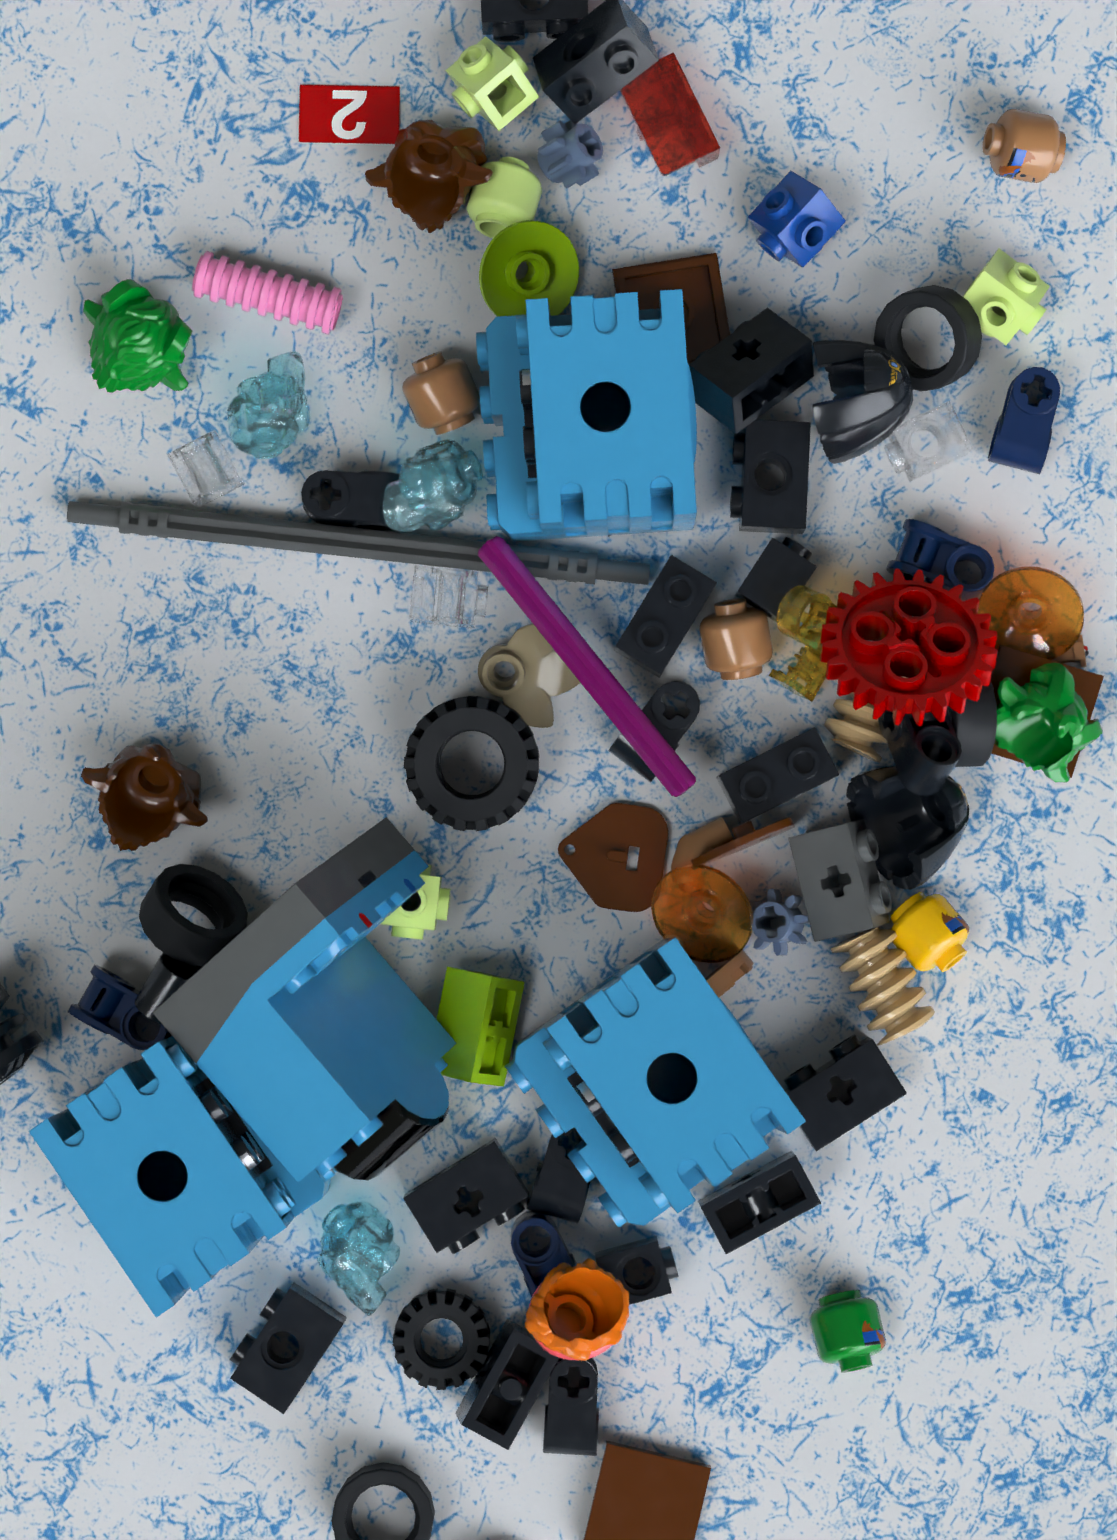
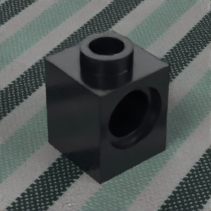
[735,537,817,624]
[595,1236,679,1305]

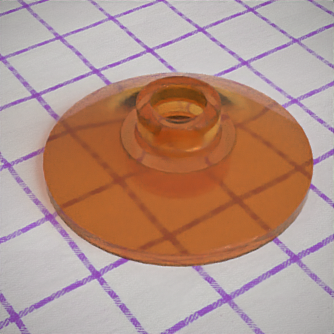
[977,566,1084,660]
[651,864,754,963]

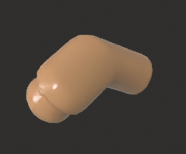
[671,817,733,892]

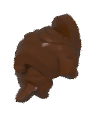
[365,120,493,233]
[81,743,208,851]

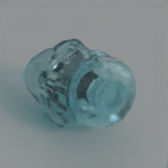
[227,351,310,459]
[383,439,483,532]
[317,1200,400,1316]

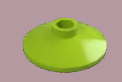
[479,220,579,317]

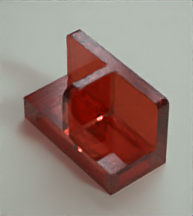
[620,52,720,176]

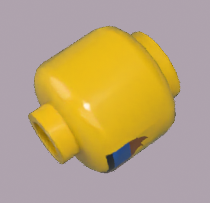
[890,891,969,972]

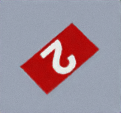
[299,85,400,144]

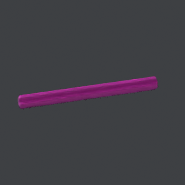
[478,536,696,797]

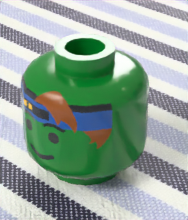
[810,1290,886,1373]

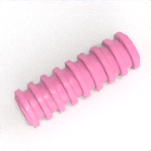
[192,251,343,335]

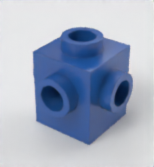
[748,171,846,268]

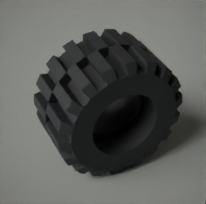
[404,696,539,831]

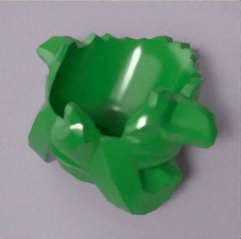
[83,279,193,393]
[995,662,1103,783]

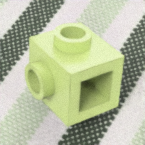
[445,36,539,131]
[962,248,1050,345]
[381,865,451,940]

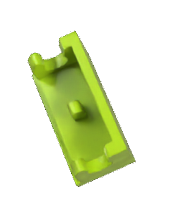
[437,966,525,1087]

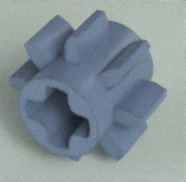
[537,120,603,188]
[742,889,809,956]

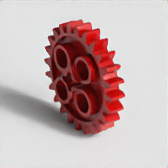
[820,569,998,726]

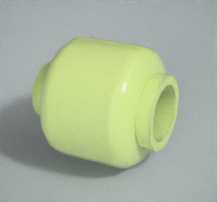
[466,157,542,239]

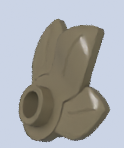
[478,623,580,728]

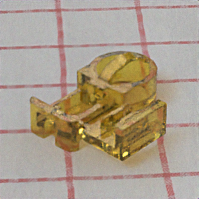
[769,585,837,702]

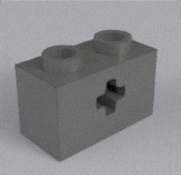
[788,819,892,942]

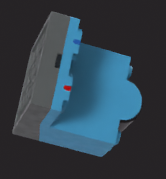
[152,817,457,1182]

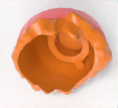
[525,1258,629,1361]

